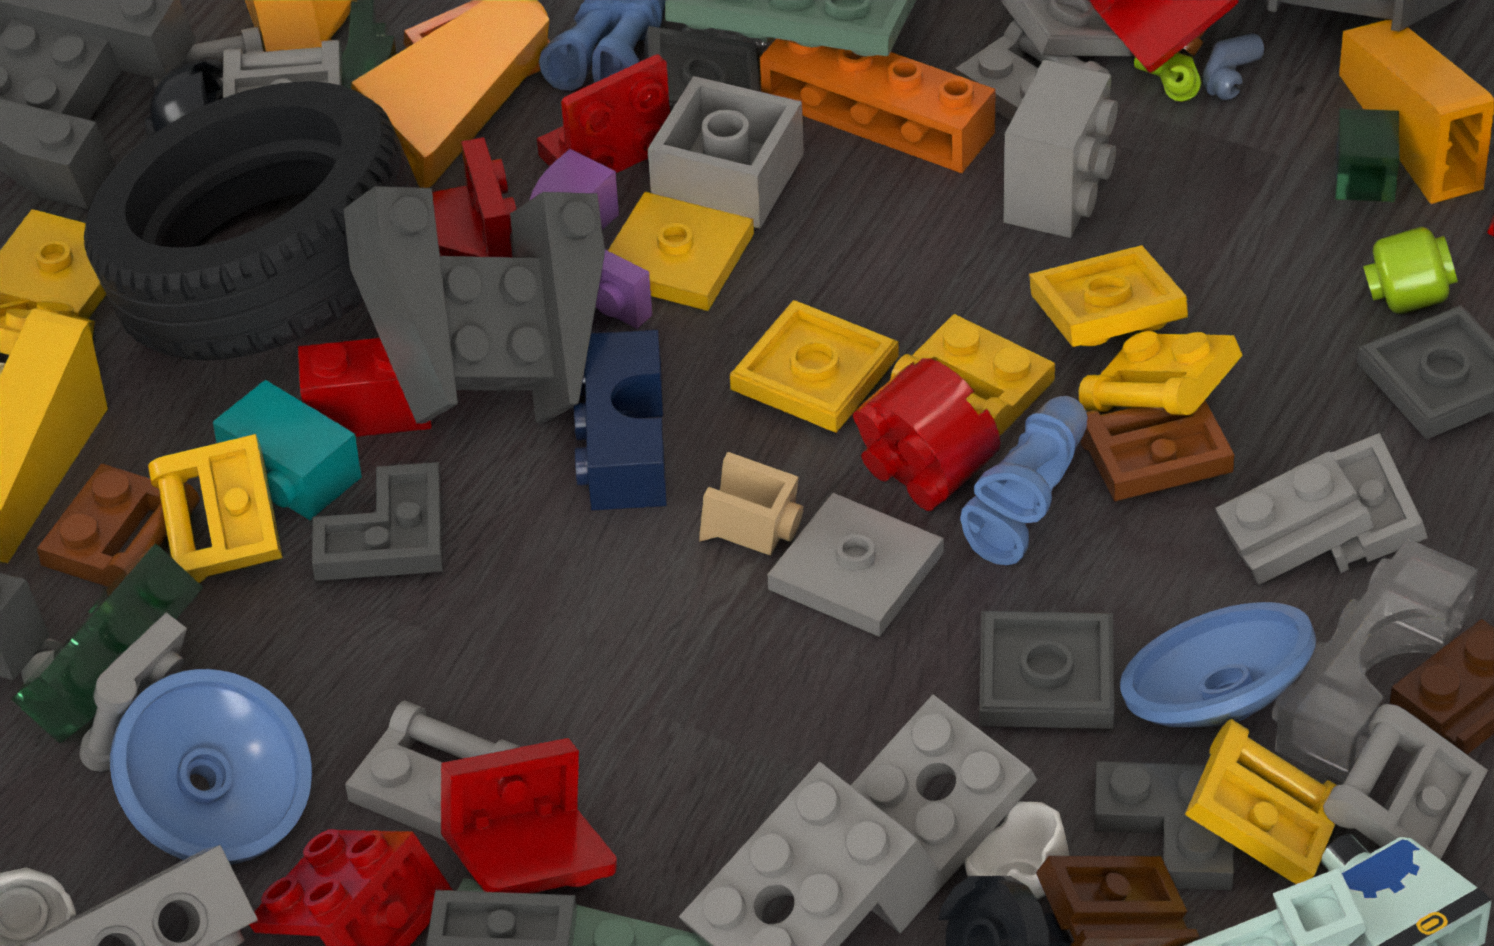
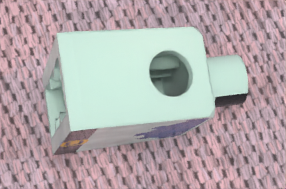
[1321,834,1492,946]

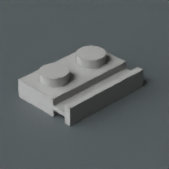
[1294,433,1428,573]
[1215,451,1374,586]

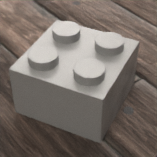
[1004,60,1118,238]
[648,76,804,229]

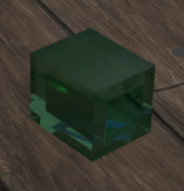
[1335,108,1400,202]

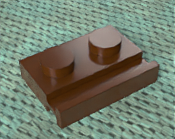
[1389,619,1494,755]
[1036,856,1200,946]

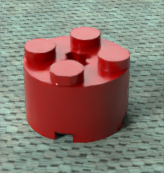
[853,358,1001,511]

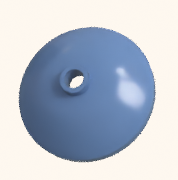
[1120,602,1316,727]
[110,669,312,865]

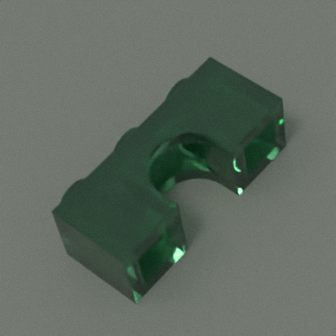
[11,543,203,743]

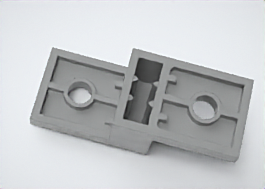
[679,695,1037,946]

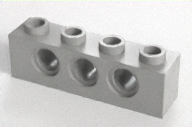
[19,845,258,946]

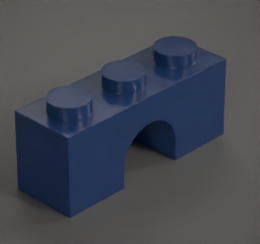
[574,330,667,510]

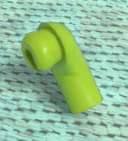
[1134,53,1201,102]

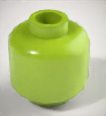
[1363,227,1458,315]

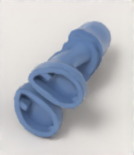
[539,0,665,91]
[960,396,1088,565]

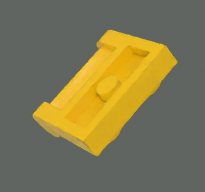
[890,314,1055,435]
[1079,331,1243,415]
[148,434,283,586]
[1185,719,1337,884]

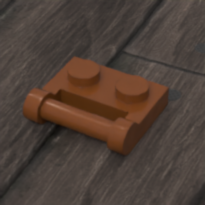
[1080,400,1235,501]
[37,463,200,593]

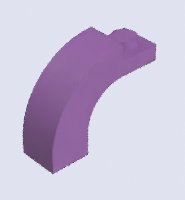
[529,149,652,329]

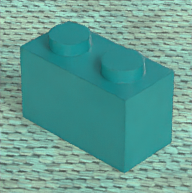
[213,380,362,520]

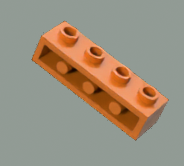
[760,38,996,173]

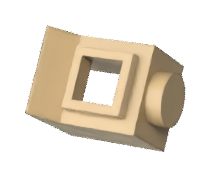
[699,452,803,556]

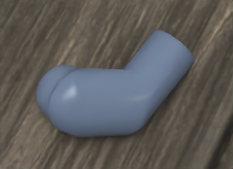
[1202,33,1264,100]

